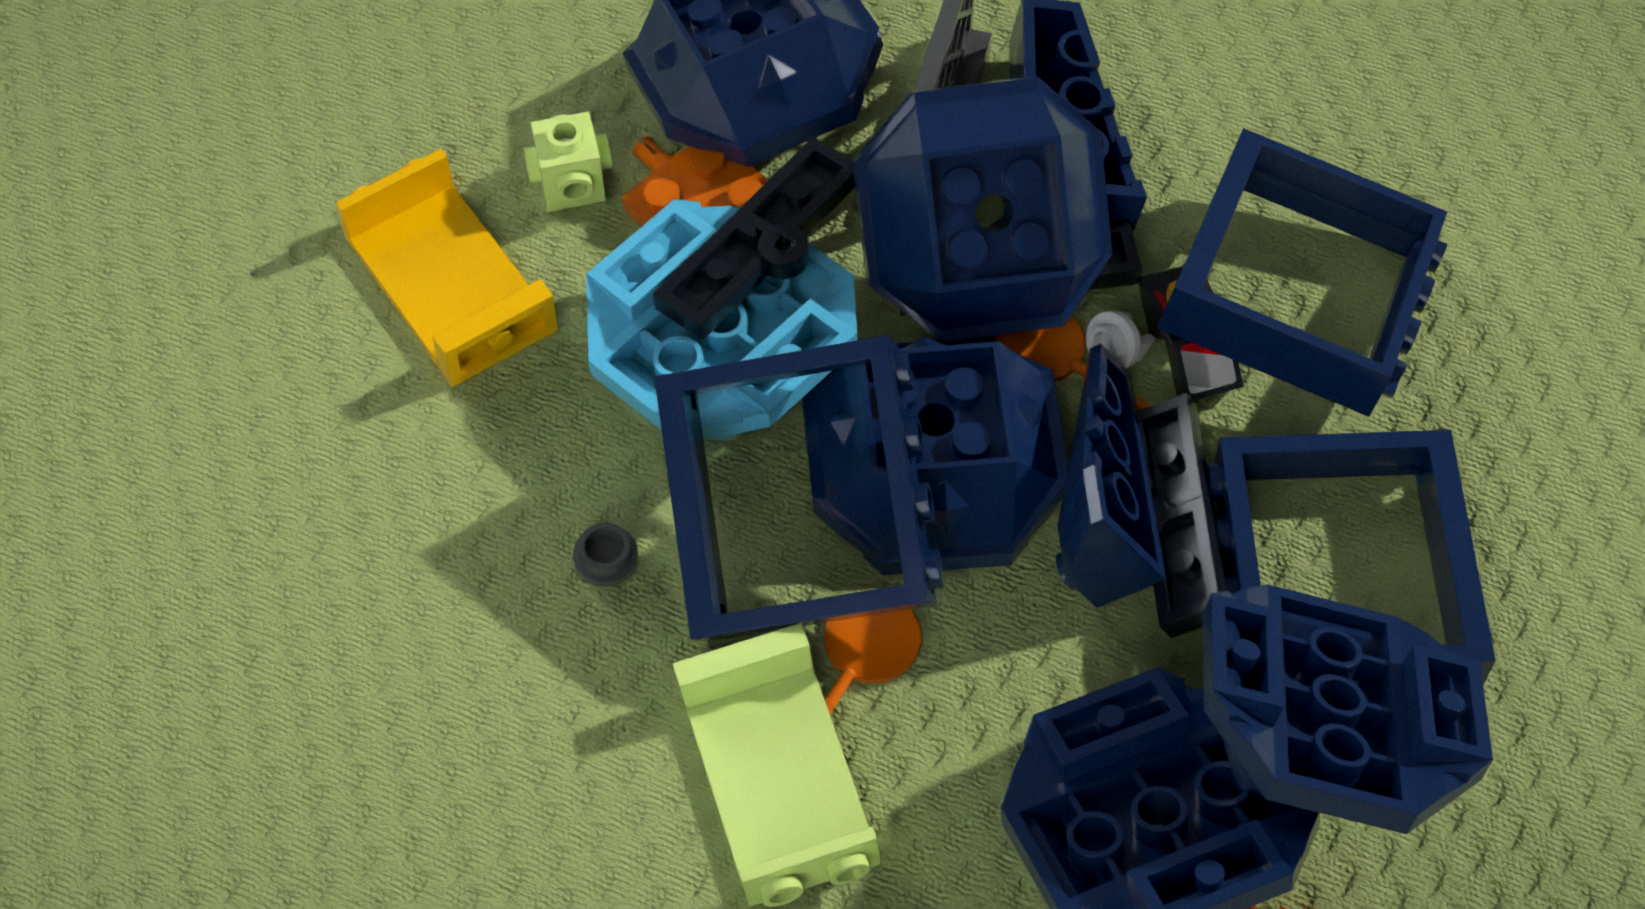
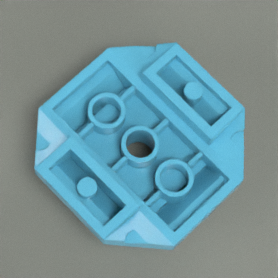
[586,199,857,441]

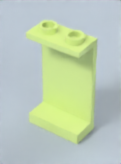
[672,622,881,907]

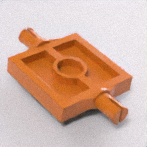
[621,136,768,227]

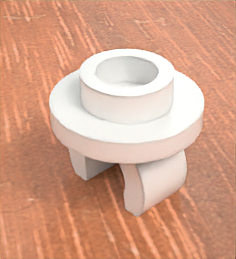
[1086,310,1155,370]

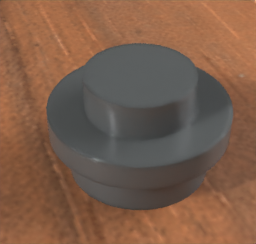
[573,523,639,587]

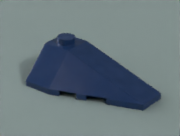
[1056,343,1166,608]

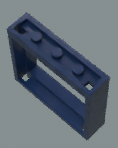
[1157,128,1448,417]
[654,335,944,641]
[1206,430,1496,685]

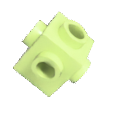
[523,111,613,212]

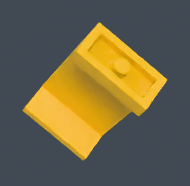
[336,148,559,388]

